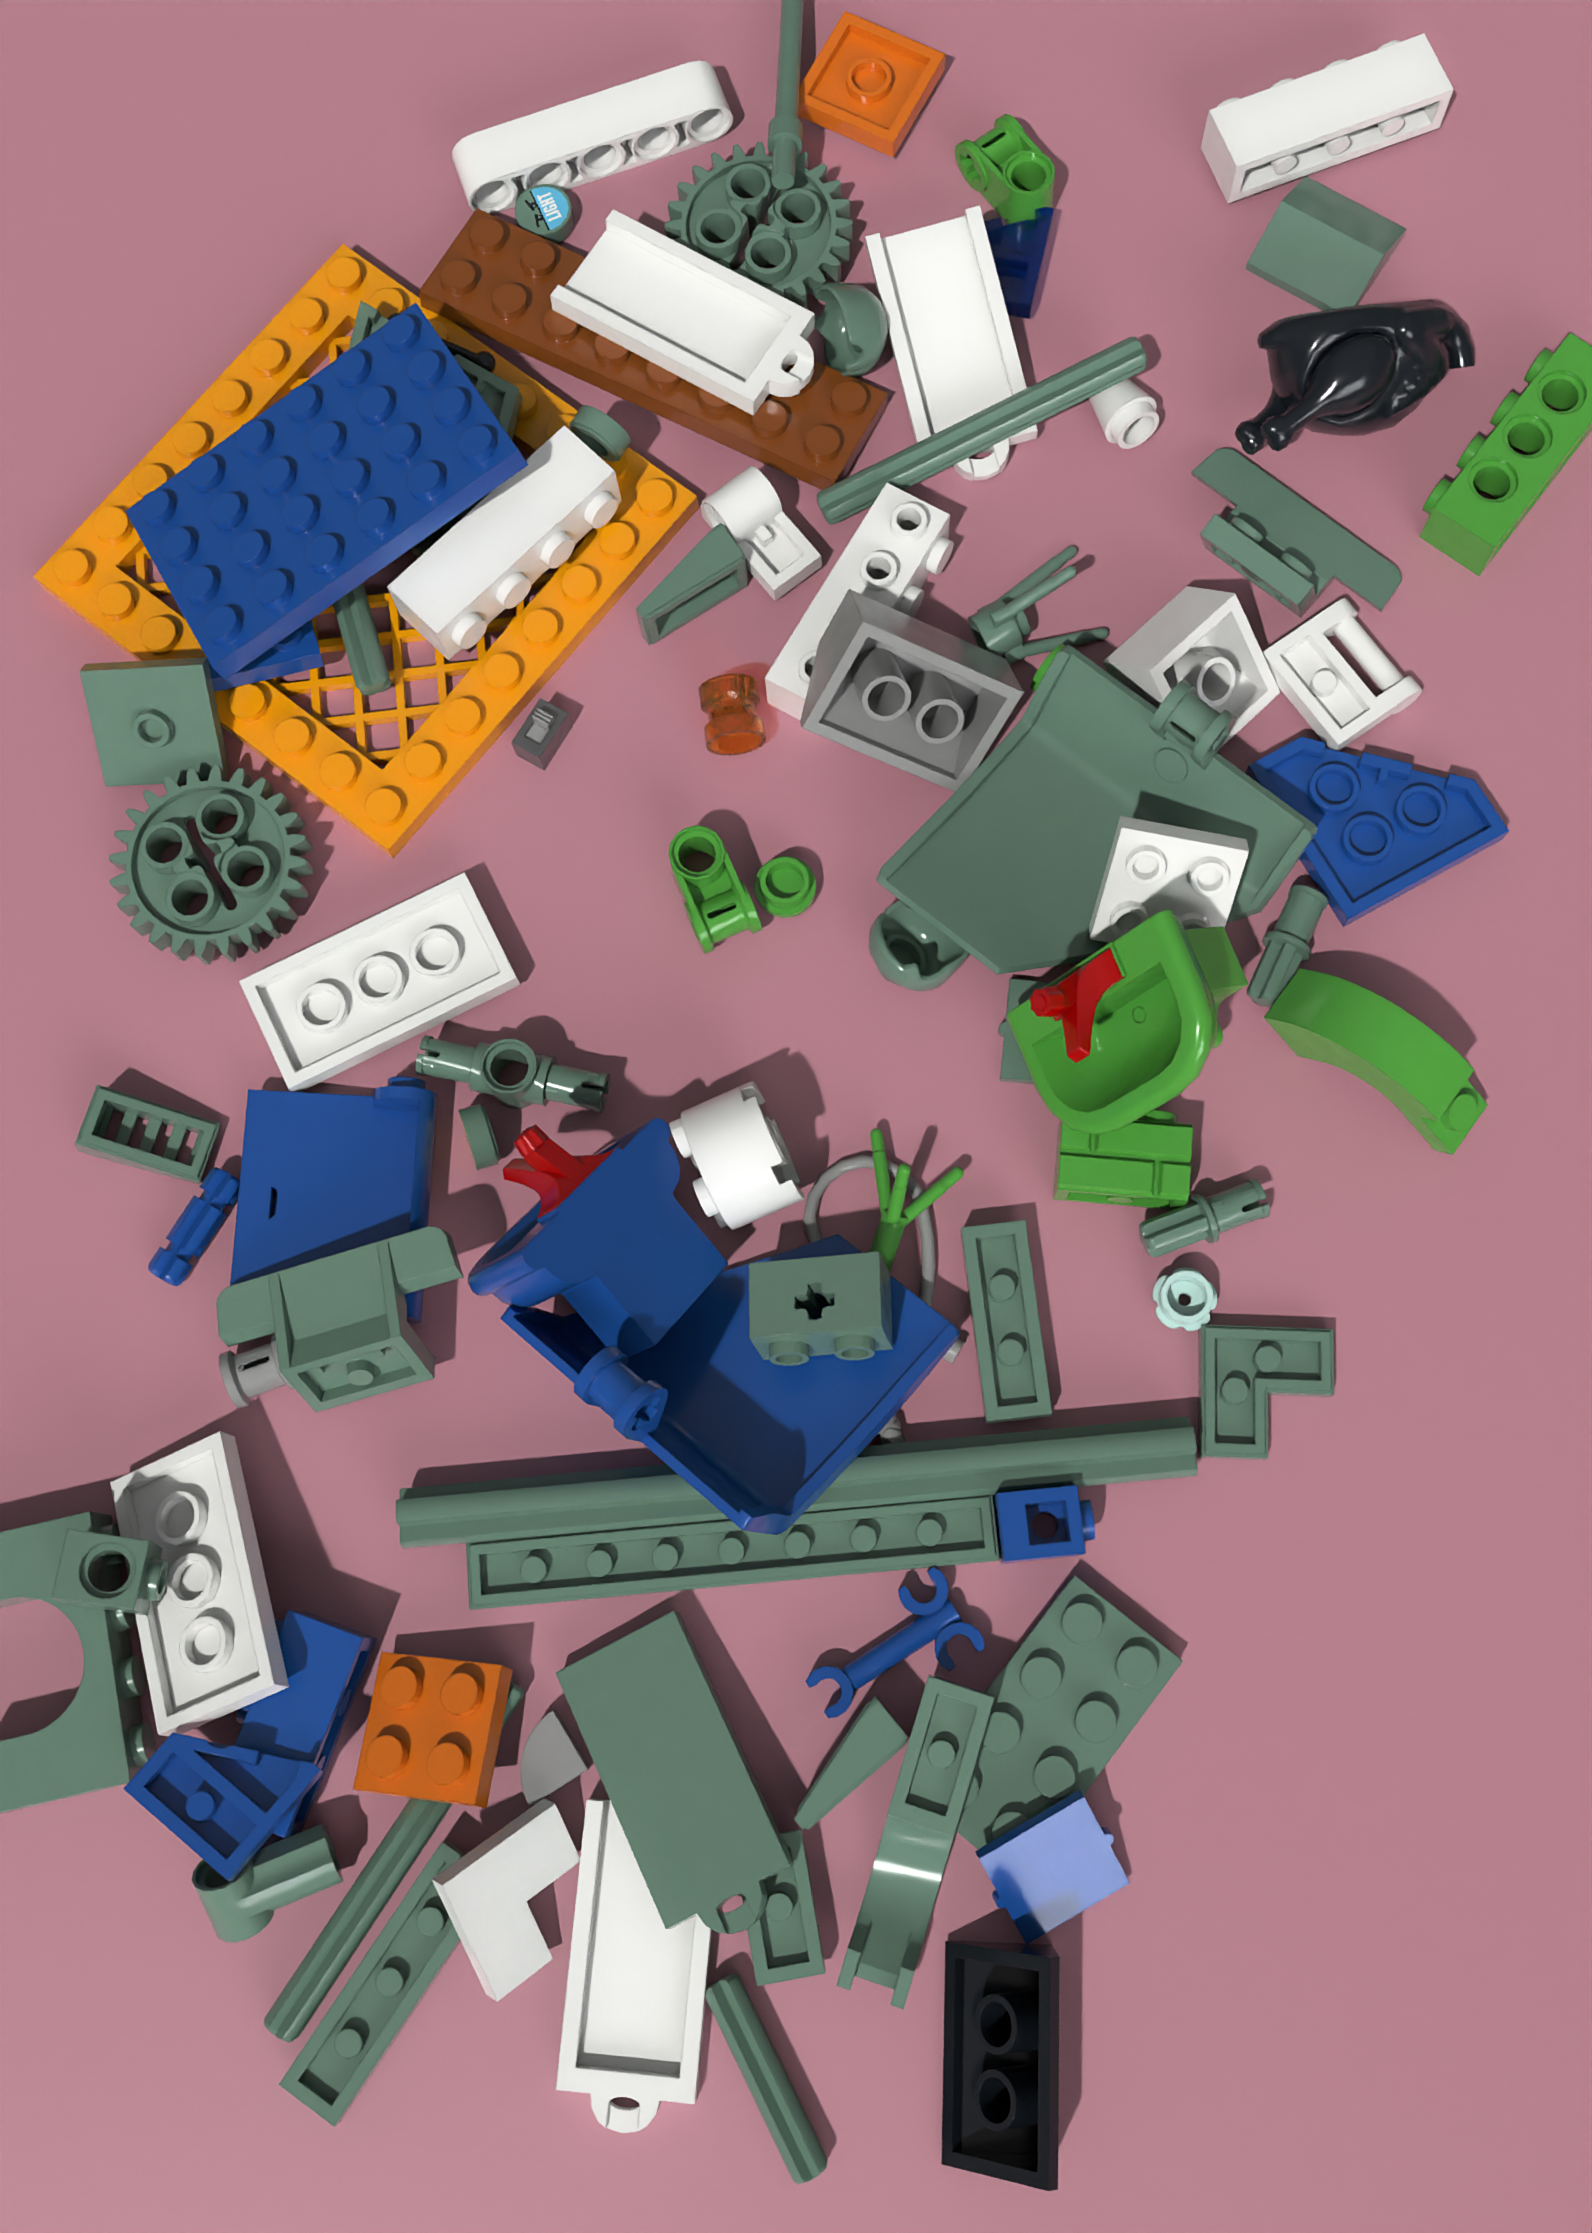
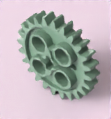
[665,142,853,309]
[109,765,314,964]

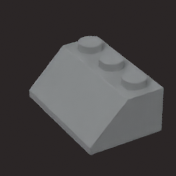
[800,589,1024,792]

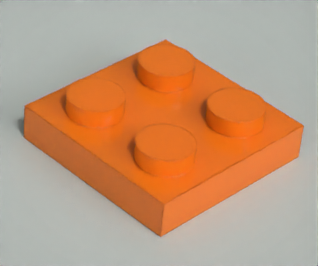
[798,11,946,157]
[353,1652,513,1809]

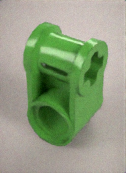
[955,113,1055,232]
[668,825,762,954]

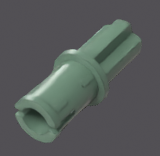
[1246,885,1329,1008]
[1139,1178,1270,1257]

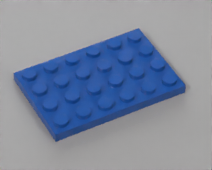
[126,303,528,680]

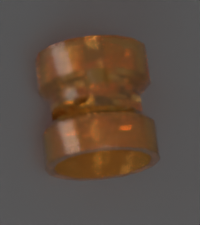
[698,674,766,756]

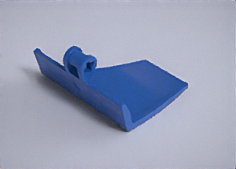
[500,1234,960,1535]

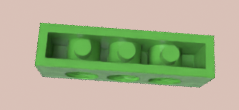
[1419,333,1592,576]

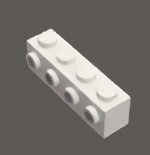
[1201,33,1454,203]
[387,425,622,660]
[765,483,954,720]

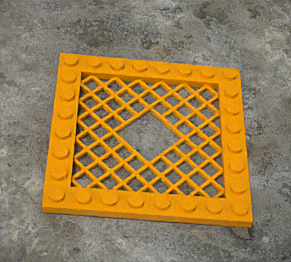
[33,244,699,859]

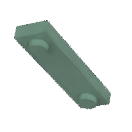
[279,1840,466,2127]

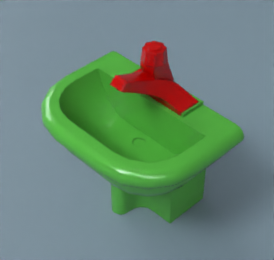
[1006,910,1248,1135]

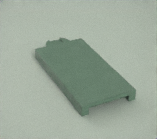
[556,1611,795,1934]

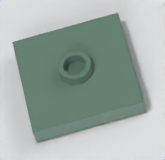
[79,657,230,787]

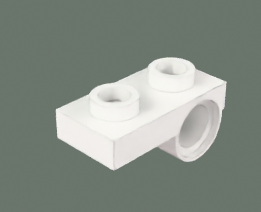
[700,466,822,601]

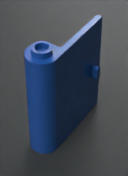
[230,1077,438,1324]

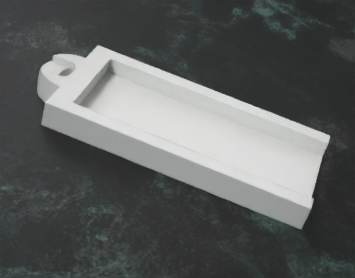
[865,205,1038,481]
[550,209,815,416]
[556,1798,712,2133]

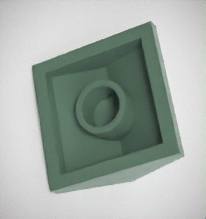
[1246,176,1407,311]

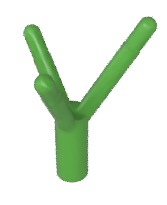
[869,1128,964,1273]

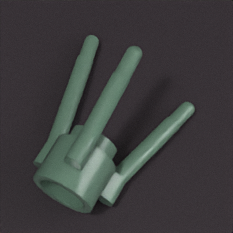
[968,545,1109,665]

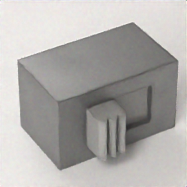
[511,698,573,771]

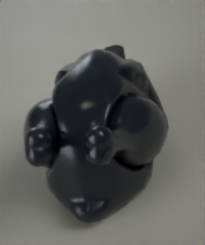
[1235,299,1475,455]

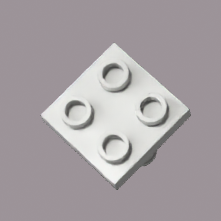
[1089,816,1249,943]

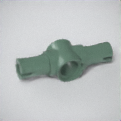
[416,1035,610,1113]

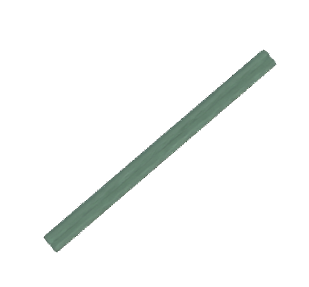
[396,1416,1198,1549]

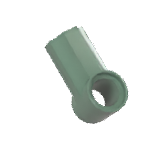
[192,1824,343,1942]

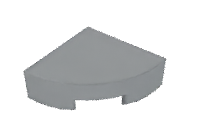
[520,1710,590,1807]

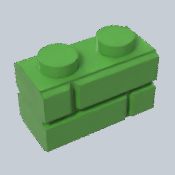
[1053,1110,1193,1210]

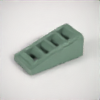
[636,523,748,645]
[75,1085,221,1185]
[794,1696,909,1830]

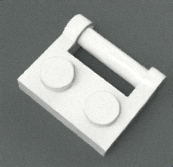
[1262,598,1423,751]

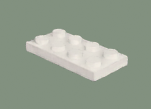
[239,872,520,1092]
[110,1431,289,1737]

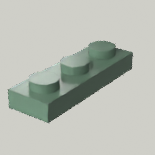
[960,1220,1052,1424]

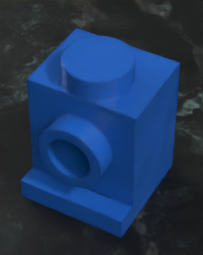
[993,1485,1095,1564]

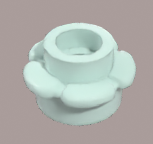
[1152,1267,1217,1331]

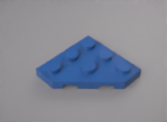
[1245,736,1509,927]

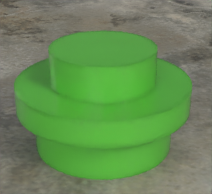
[754,856,816,918]

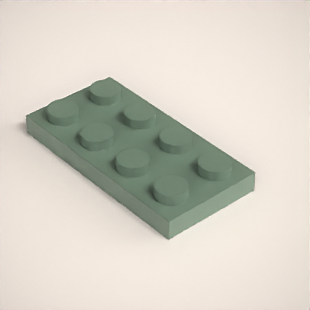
[956,1575,1183,1849]

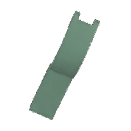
[836,1674,995,2009]

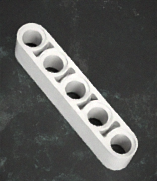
[452,60,733,214]

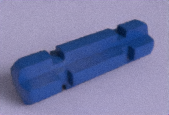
[148,1167,240,1286]

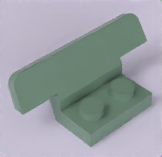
[1191,448,1401,618]
[216,1226,463,1412]

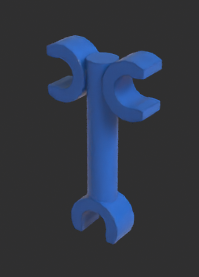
[806,1567,985,1718]

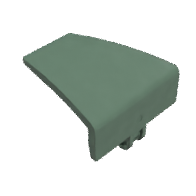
[876,645,1318,975]

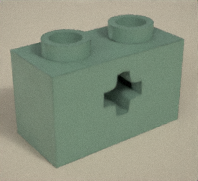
[749,1251,893,1366]

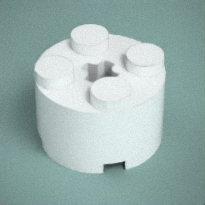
[669,1081,805,1230]

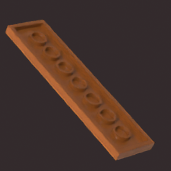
[419,208,888,490]

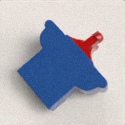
[468,1118,729,1357]

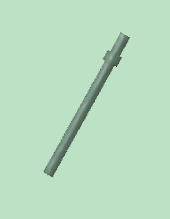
[767,0,804,190]

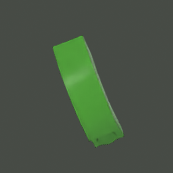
[1264,968,1488,1155]

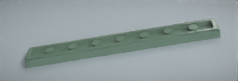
[466,1495,999,1610]

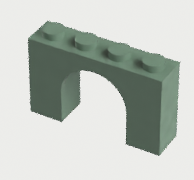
[0,1511,156,1814]

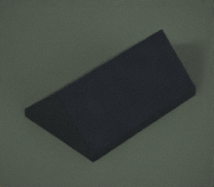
[941,1941,1060,2191]

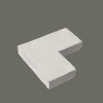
[432,1798,580,2002]

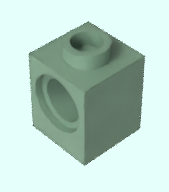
[51,1529,168,1616]

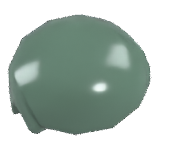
[814,283,888,378]
[869,899,970,991]

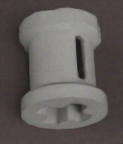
[219,1334,295,1409]

